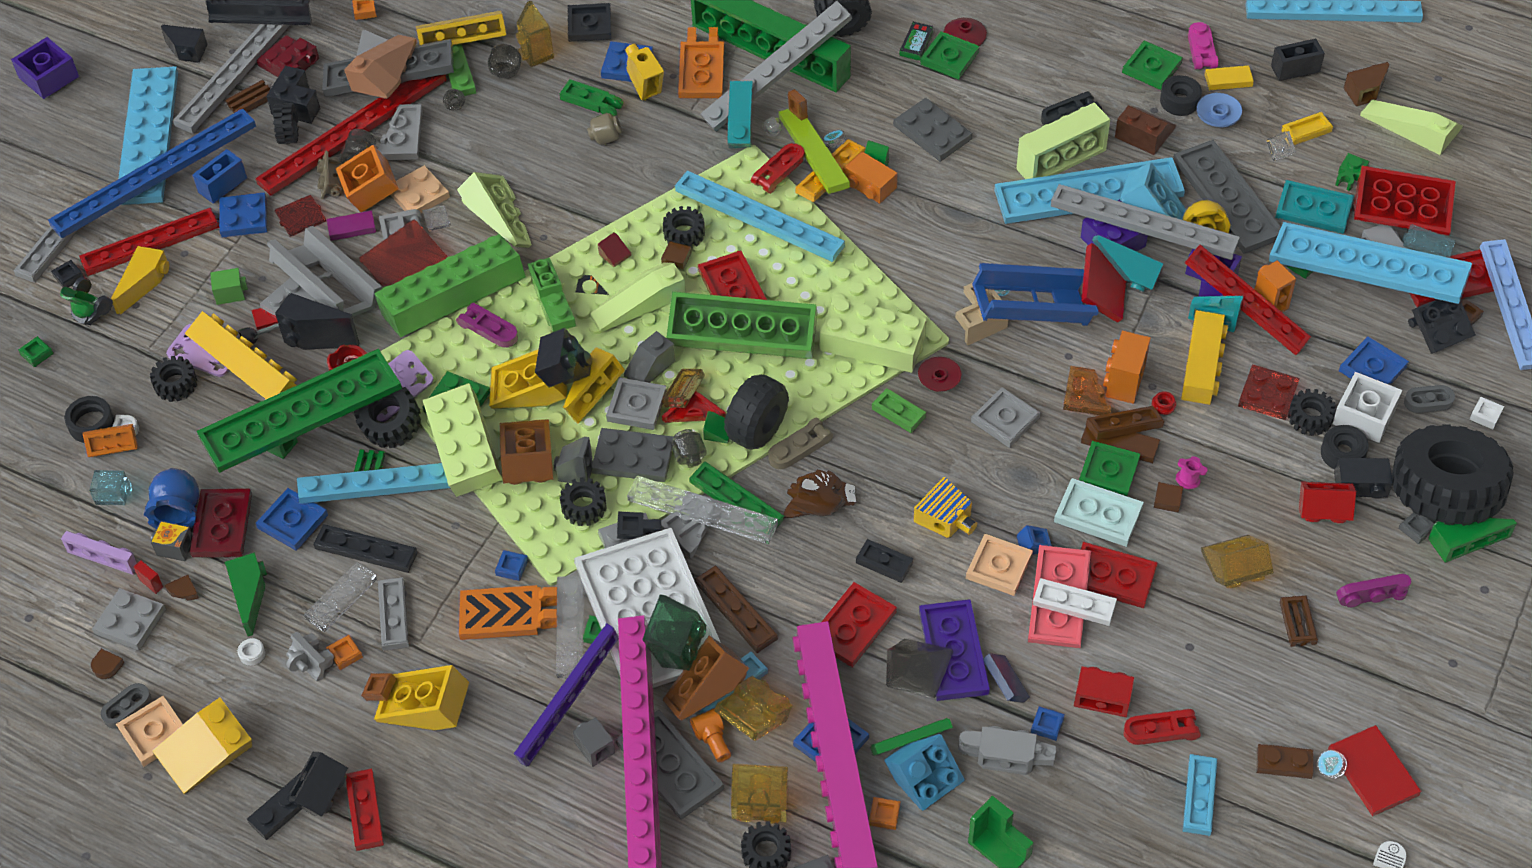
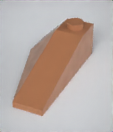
[344,35,417,99]

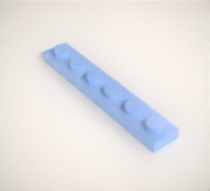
[1480,239,1532,370]

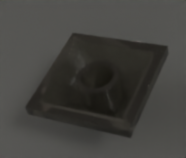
[886,638,953,698]

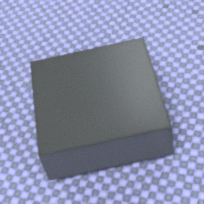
[1398,512,1435,544]

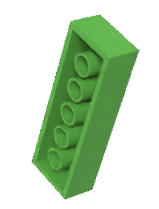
[374,234,526,338]
[666,292,818,359]

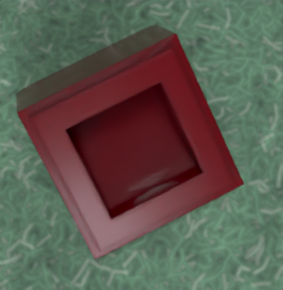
[598,232,631,267]

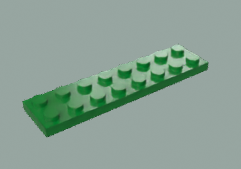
[197,348,402,473]

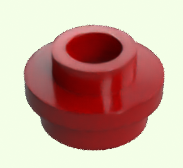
[1151,391,1176,415]

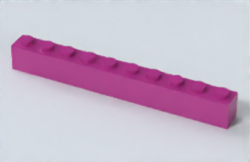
[618,615,662,868]
[792,621,878,868]

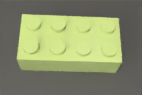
[1016,103,1110,179]
[820,297,926,373]
[423,383,503,497]

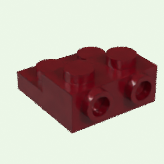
[257,35,319,77]

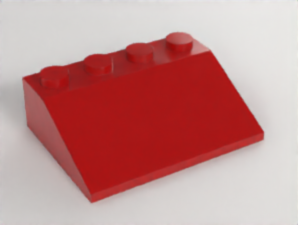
[1354,166,1456,236]

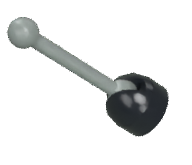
[238,323,279,344]

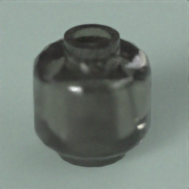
[671,429,707,468]

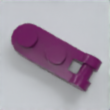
[456,303,518,347]
[1336,574,1412,608]

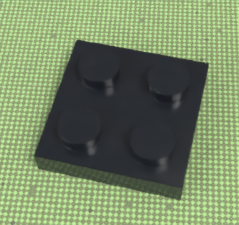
[568,3,612,42]

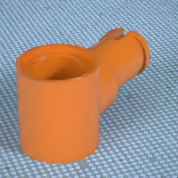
[690,708,731,763]

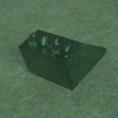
[642,594,707,671]

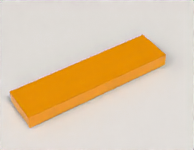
[795,139,866,202]

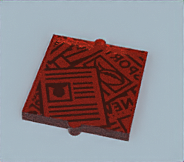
[274,194,327,237]

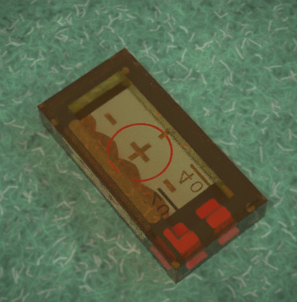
[662,369,705,408]

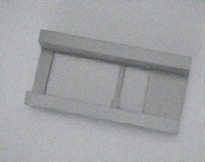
[267,226,382,316]

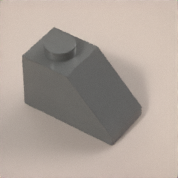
[624,331,675,383]
[553,436,593,484]

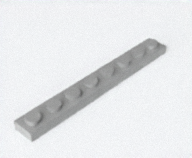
[700,1,852,132]
[173,24,290,133]
[1051,184,1240,260]

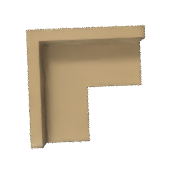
[955,283,1009,345]

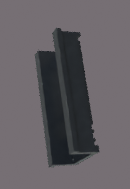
[205,0,312,25]

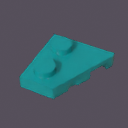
[1188,296,1243,333]

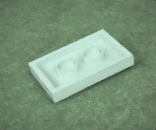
[1054,478,1144,547]

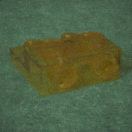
[714,676,793,741]

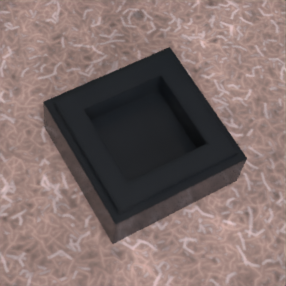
[51,260,84,288]

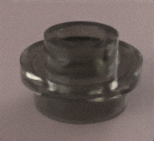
[443,89,465,111]

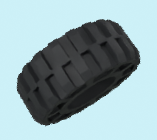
[1392,424,1514,526]

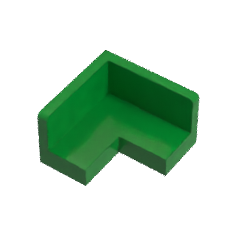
[968,795,1034,868]

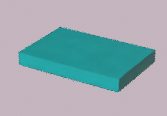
[1275,180,1354,234]

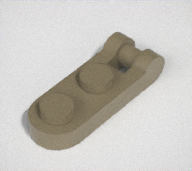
[768,417,833,469]

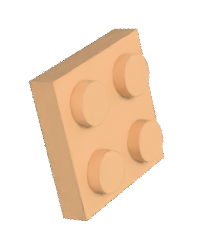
[391,165,450,213]
[966,534,1033,596]
[116,696,183,767]

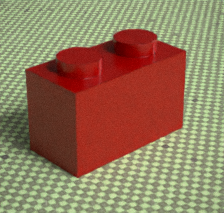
[1299,481,1356,523]
[1074,666,1134,718]

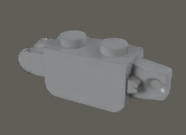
[958,726,1056,775]

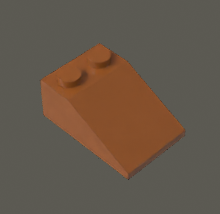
[500,419,553,485]
[662,635,749,720]

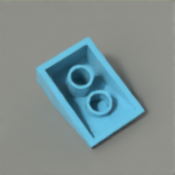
[1121,162,1186,220]

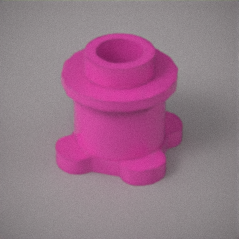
[1175,456,1208,489]

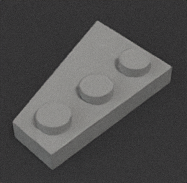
[378,104,423,160]

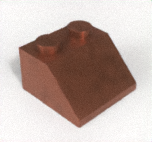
[1115,105,1176,155]

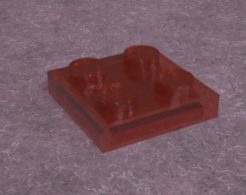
[1238,364,1300,421]

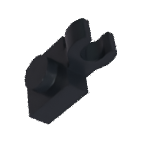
[617,511,661,539]

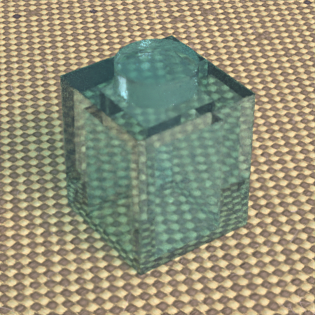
[89,470,132,505]

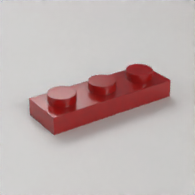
[346,768,384,851]

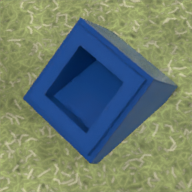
[1017,525,1051,555]

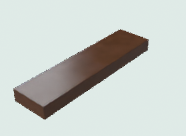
[695,565,778,653]

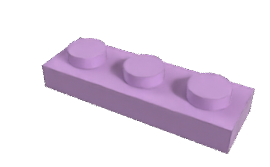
[61,531,137,575]

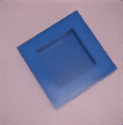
[495,550,528,581]
[1031,706,1065,741]

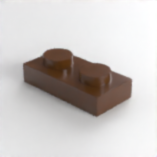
[1256,744,1313,779]

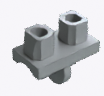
[286,631,334,682]

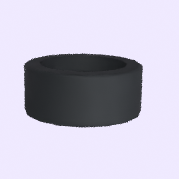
[64,396,115,443]

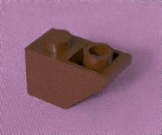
[1344,62,1389,107]

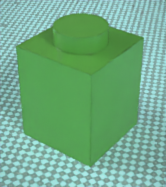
[210,268,248,305]

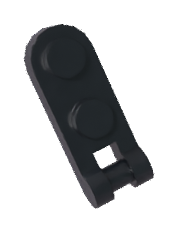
[1041,91,1102,125]

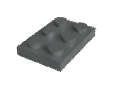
[893,98,973,162]
[591,428,675,482]

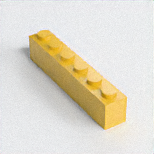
[184,311,297,399]

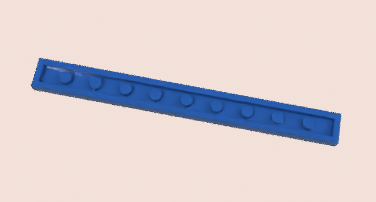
[48,108,256,238]

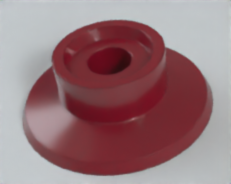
[918,356,962,392]

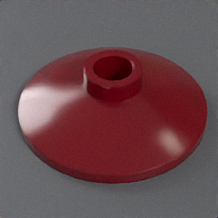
[944,17,987,46]

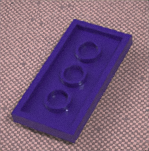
[919,599,990,701]

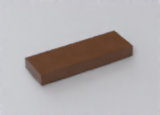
[1086,406,1164,440]
[1081,426,1160,464]

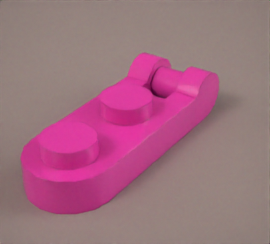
[1188,22,1218,70]

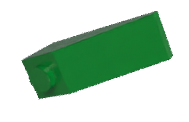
[1428,518,1517,563]
[225,552,267,637]

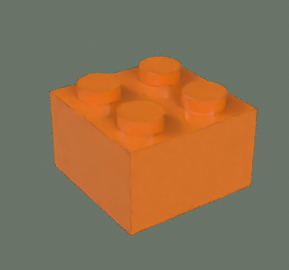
[336,145,399,212]
[1103,330,1151,404]

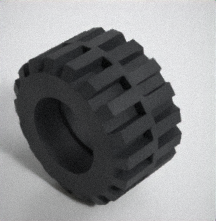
[814,0,872,37]
[354,385,421,448]

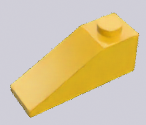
[111,246,169,314]
[563,347,625,424]

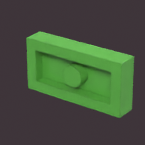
[872,388,926,433]

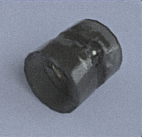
[339,129,377,164]

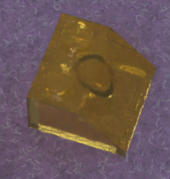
[516,0,554,67]
[1201,535,1274,588]
[731,764,789,824]

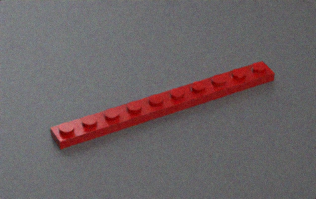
[256,75,447,196]

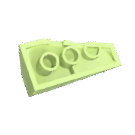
[1360,100,1463,155]
[457,172,532,248]
[590,262,685,333]

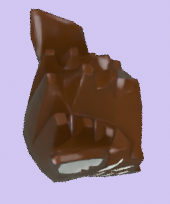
[783,469,856,518]

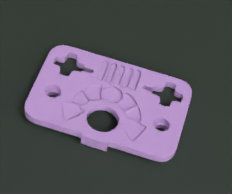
[167,324,229,377]
[377,350,433,422]

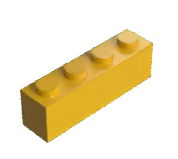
[416,11,506,45]
[1181,310,1228,405]

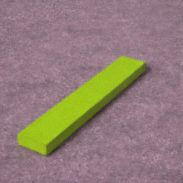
[779,109,850,194]

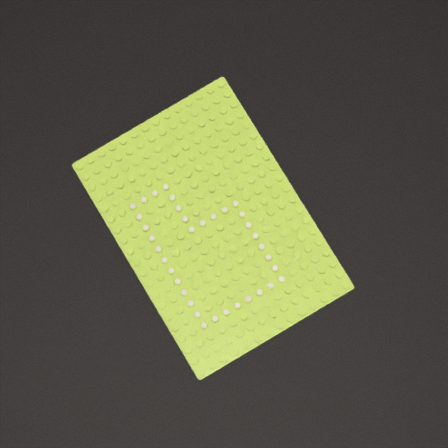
[381,145,949,586]

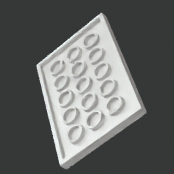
[574,528,721,688]

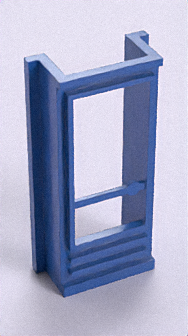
[972,263,1099,326]

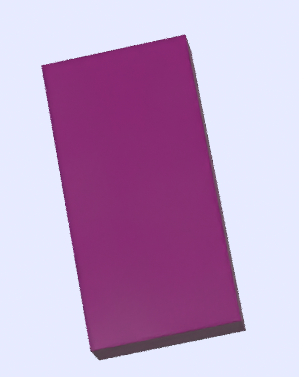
[327,210,376,241]

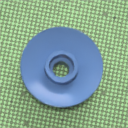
[1197,93,1242,127]

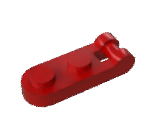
[751,143,804,194]
[1123,709,1201,745]

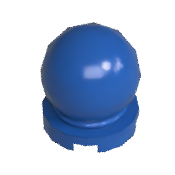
[144,468,199,529]

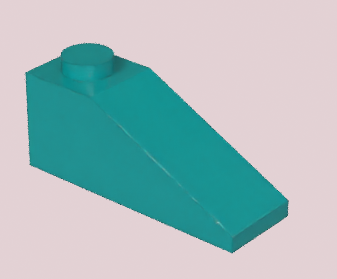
[727,81,753,148]
[1092,235,1163,292]

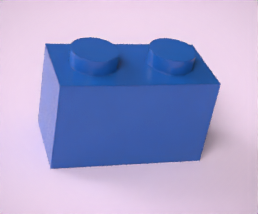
[192,149,247,203]

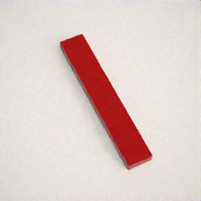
[79,207,219,276]
[1184,244,1311,356]

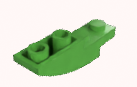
[527,258,576,332]

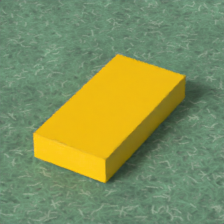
[1205,66,1254,90]
[1281,112,1333,146]

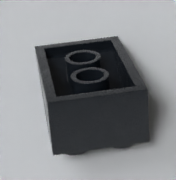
[275,293,360,350]

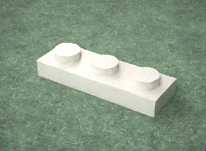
[1033,578,1117,626]

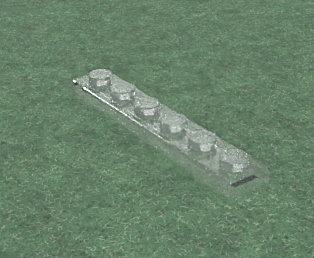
[627,476,778,544]

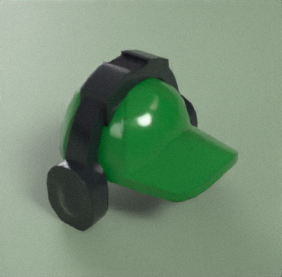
[60,277,113,326]

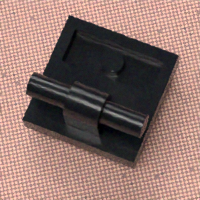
[1408,299,1476,354]

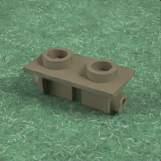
[317,151,342,199]

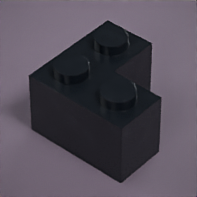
[266,66,321,124]
[535,328,592,388]

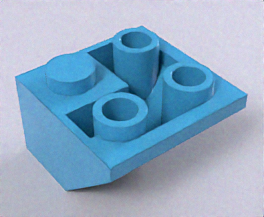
[884,734,965,810]

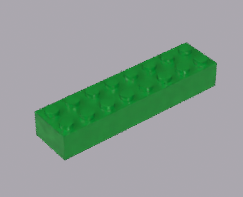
[691,0,851,93]

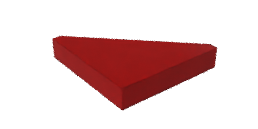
[662,391,726,423]

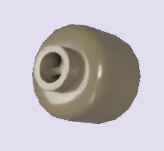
[587,113,622,145]

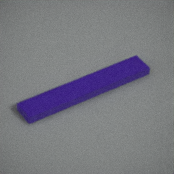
[514,623,619,767]

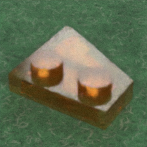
[1063,366,1111,416]

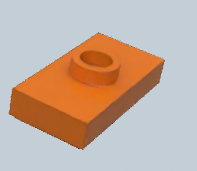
[83,424,138,457]

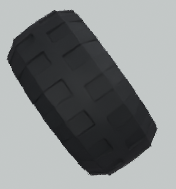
[724,374,789,450]

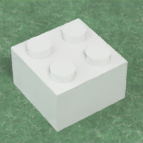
[1333,372,1402,443]

